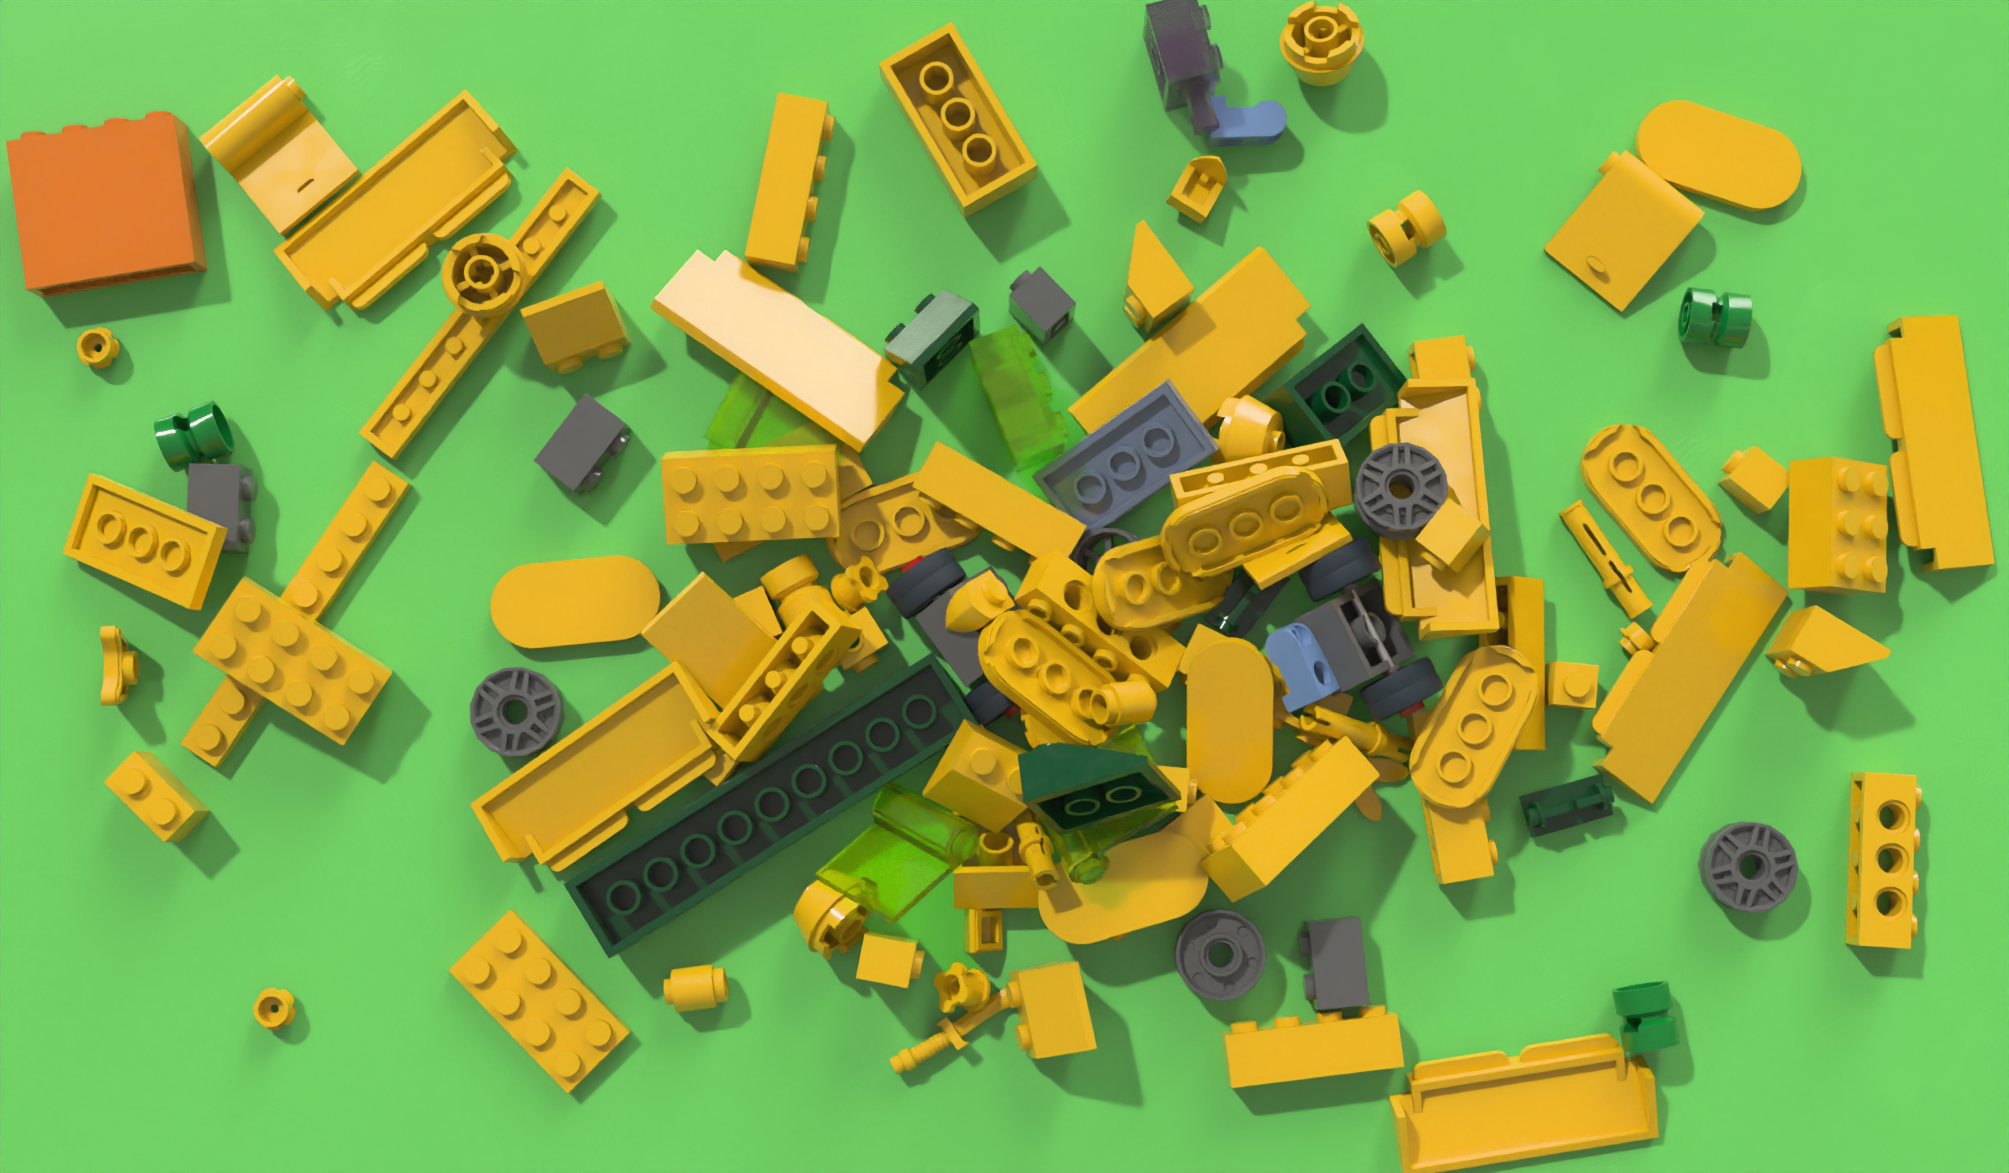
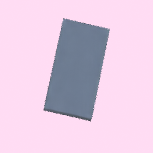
[1031,378,1220,542]

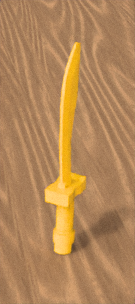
[889,988,1010,1075]

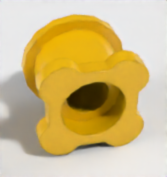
[831,556,888,612]
[934,962,990,1013]

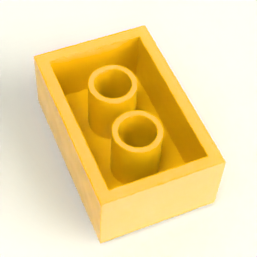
[1788,456,1889,595]

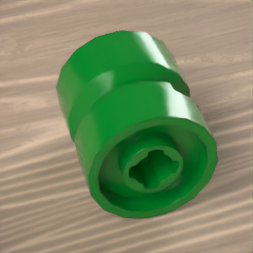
[1678,287,1753,349]
[154,400,235,472]
[1612,981,1680,1052]

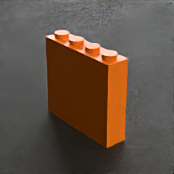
[6,111,207,298]

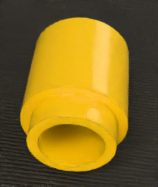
[1090,679,1157,728]
[664,964,729,1013]

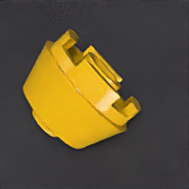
[1280,1,1364,86]
[442,233,527,318]
[1211,395,1285,466]
[793,872,880,960]

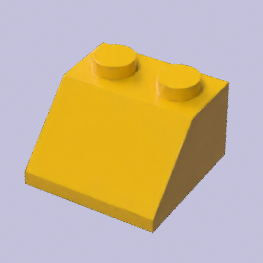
[1123,220,1195,334]
[520,280,631,374]
[1765,605,1892,679]
[922,718,1028,833]
[953,811,1039,909]
[1006,961,1097,1059]

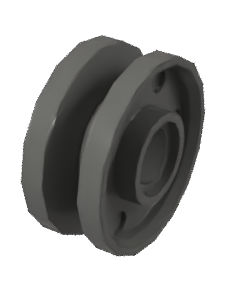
[1353,442,1448,540]
[470,667,565,757]
[1698,821,1798,913]
[1174,909,1266,1001]

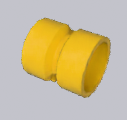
[1367,190,1447,268]
[760,553,835,628]

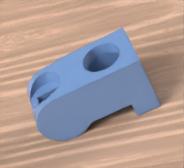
[1206,96,1287,147]
[1265,622,1340,713]

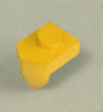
[1166,156,1227,224]
[945,570,1016,633]

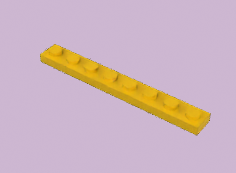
[359,167,602,461]
[180,460,412,767]

